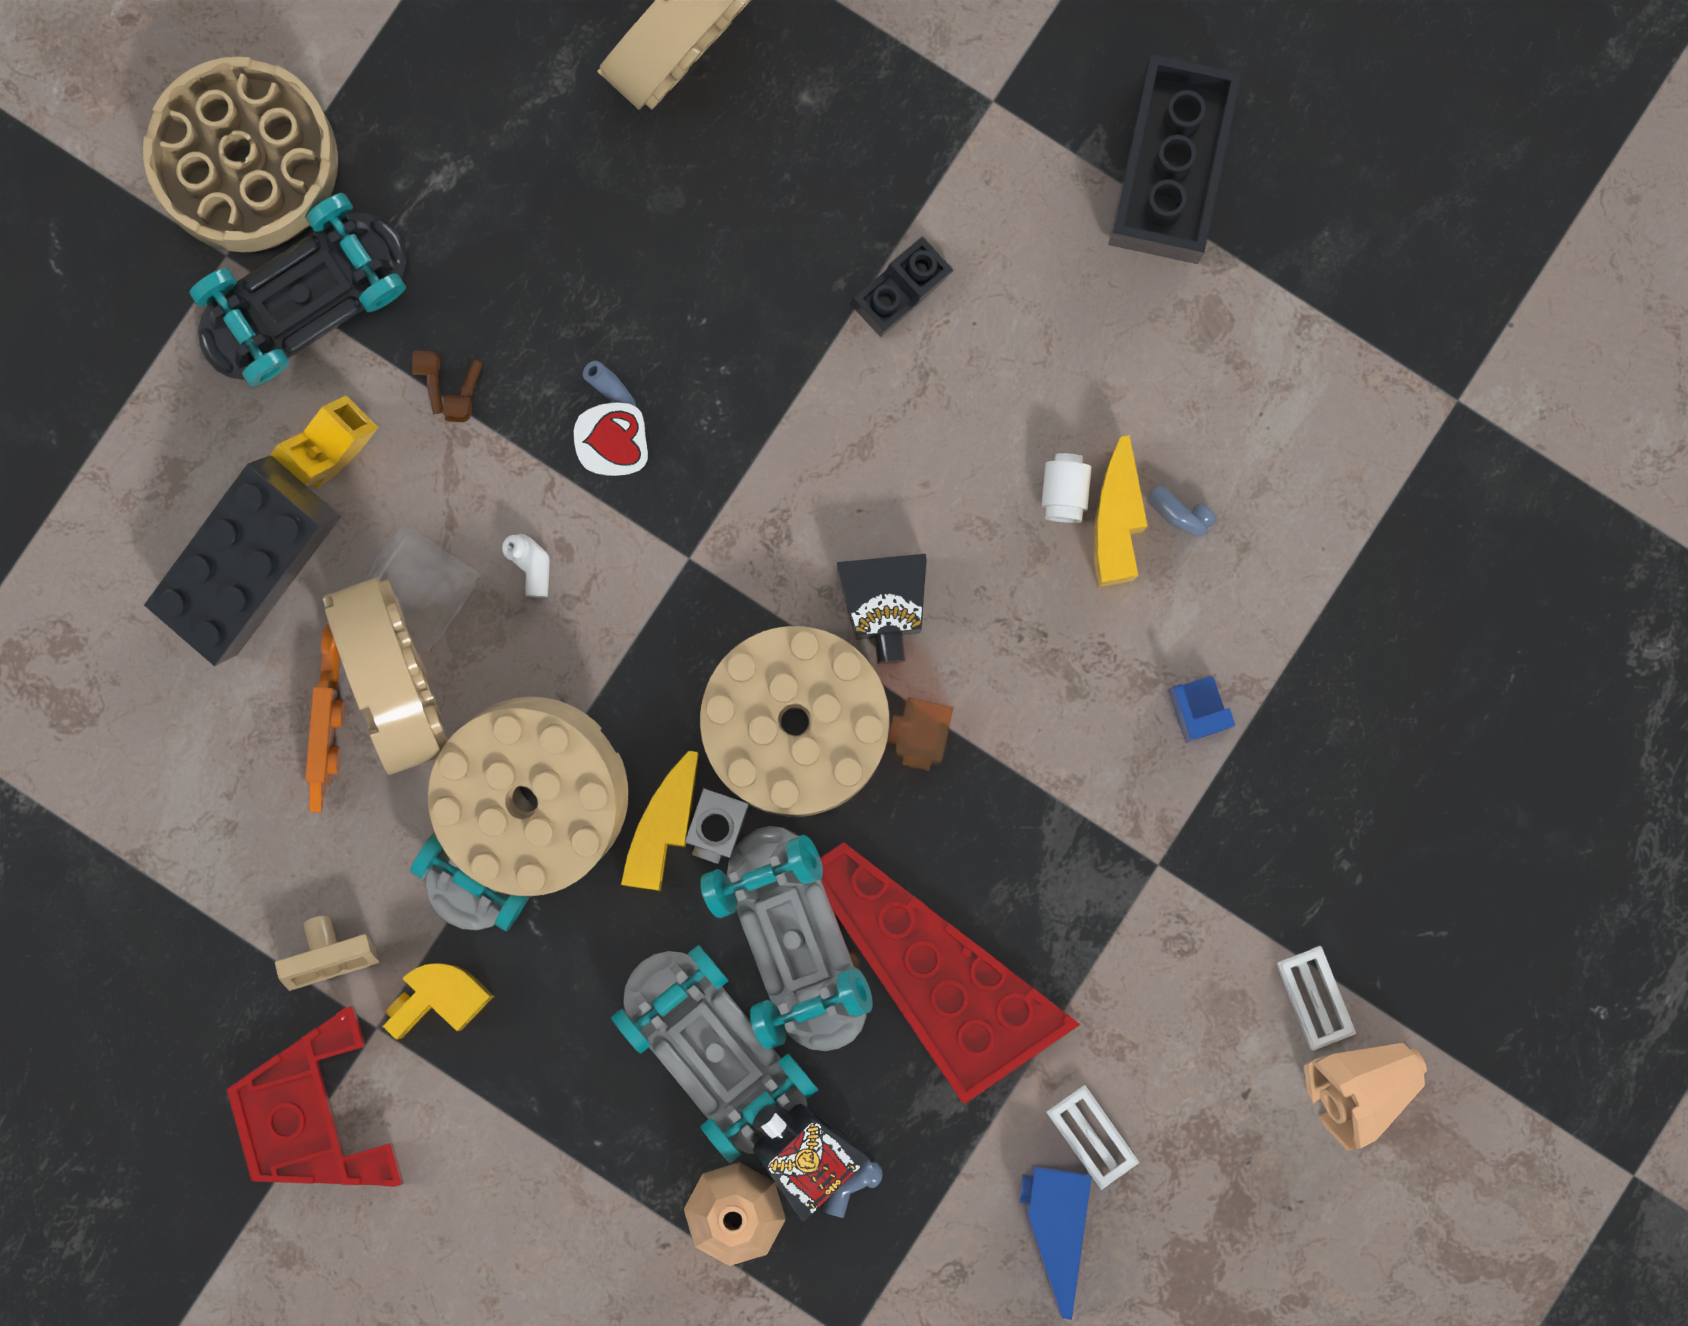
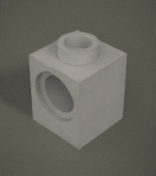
[685,788,749,864]

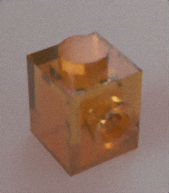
[888,697,954,771]

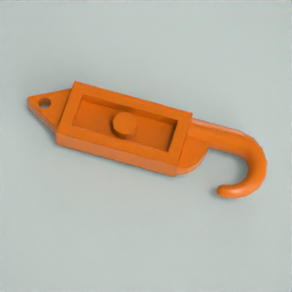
[305,624,345,813]

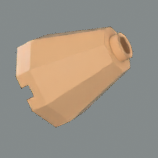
[1304,1043,1427,1151]
[684,1162,786,1266]

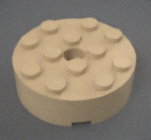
[597,0,751,110]
[143,57,338,252]
[322,577,448,776]
[700,626,889,817]
[428,697,628,896]

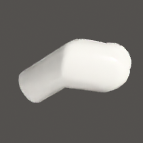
[502,534,550,598]

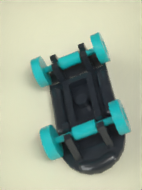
[189,193,407,387]

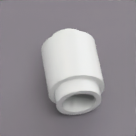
[1041,453,1092,523]

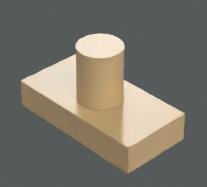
[275,916,380,991]

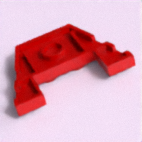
[227,1006,404,1187]

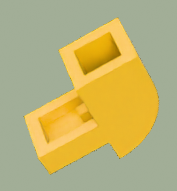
[270,395,379,489]
[383,964,494,1040]

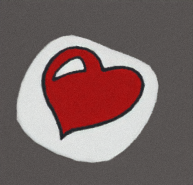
[574,403,648,476]

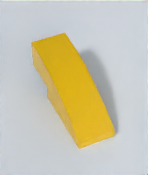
[1094,435,1148,588]
[621,751,699,891]

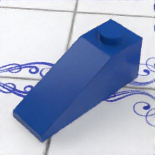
[1019,1165,1092,1320]

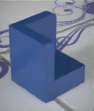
[1168,676,1236,743]

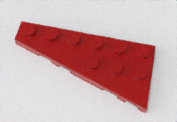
[820,842,1081,1104]

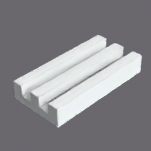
[1276,946,1356,1051]
[1045,1084,1140,1190]

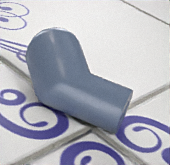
[583,361,636,407]
[1147,485,1216,536]
[822,1160,883,1218]

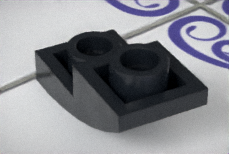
[850,236,953,338]

